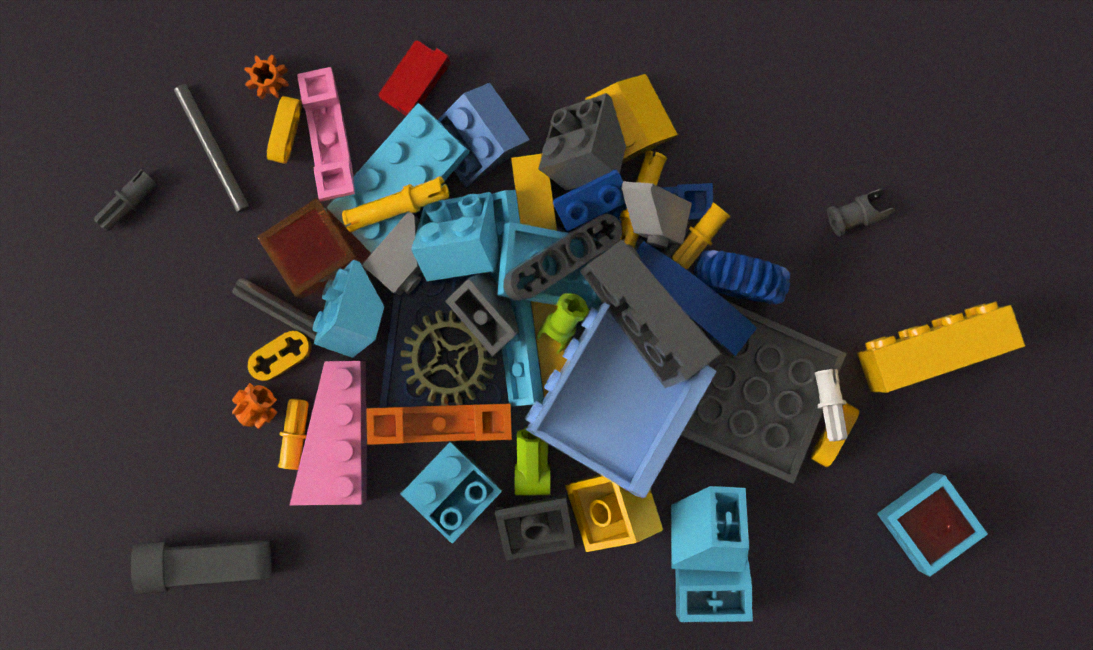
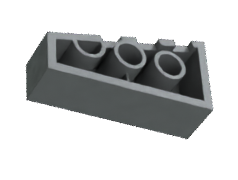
[580,240,721,388]

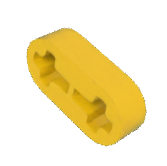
[267,96,302,164]
[248,331,312,381]
[811,402,860,468]

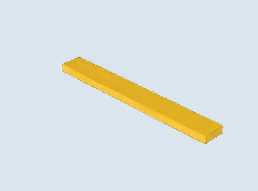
[511,154,572,398]

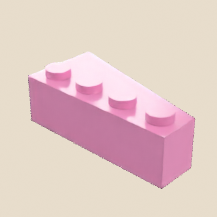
[290,361,367,505]

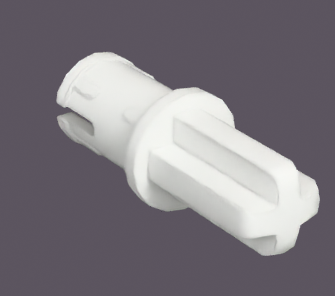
[815,369,847,442]

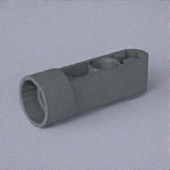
[131,540,272,594]

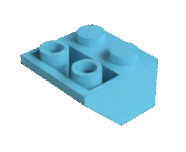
[411,192,499,281]
[313,260,384,358]
[401,441,502,544]
[671,486,749,572]
[675,556,752,622]

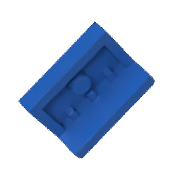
[553,170,626,231]

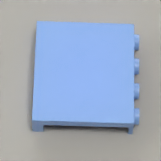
[525,303,717,498]

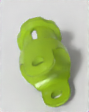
[536,293,589,354]

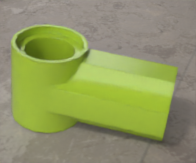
[515,426,550,495]

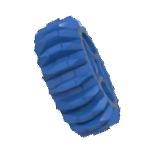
[694,250,791,305]

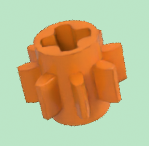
[244,55,289,99]
[232,383,277,429]

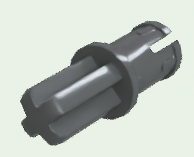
[94,169,157,231]

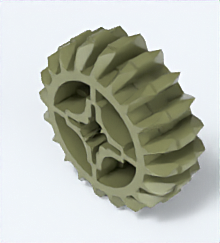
[401,310,497,406]

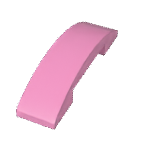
[297,67,355,202]

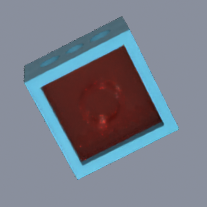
[877,473,988,576]

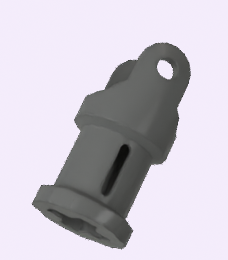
[827,189,896,237]

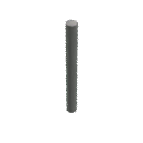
[174,84,250,213]

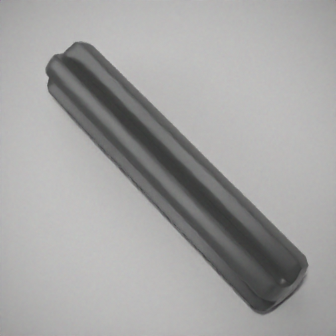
[233,278,317,340]

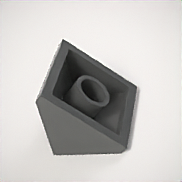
[495,494,575,561]

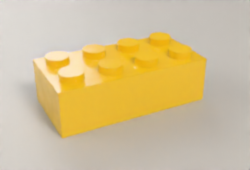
[857,301,1025,392]

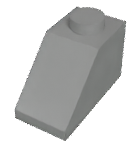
[622,181,692,248]
[362,211,422,296]

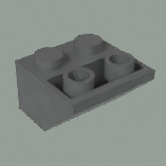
[538,93,626,191]

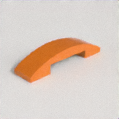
[366,404,512,445]

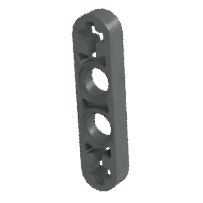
[503,214,622,301]

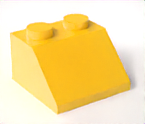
[585,74,678,164]
[565,474,663,552]

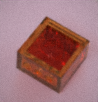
[257,198,361,299]

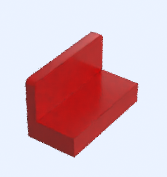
[378,41,451,116]

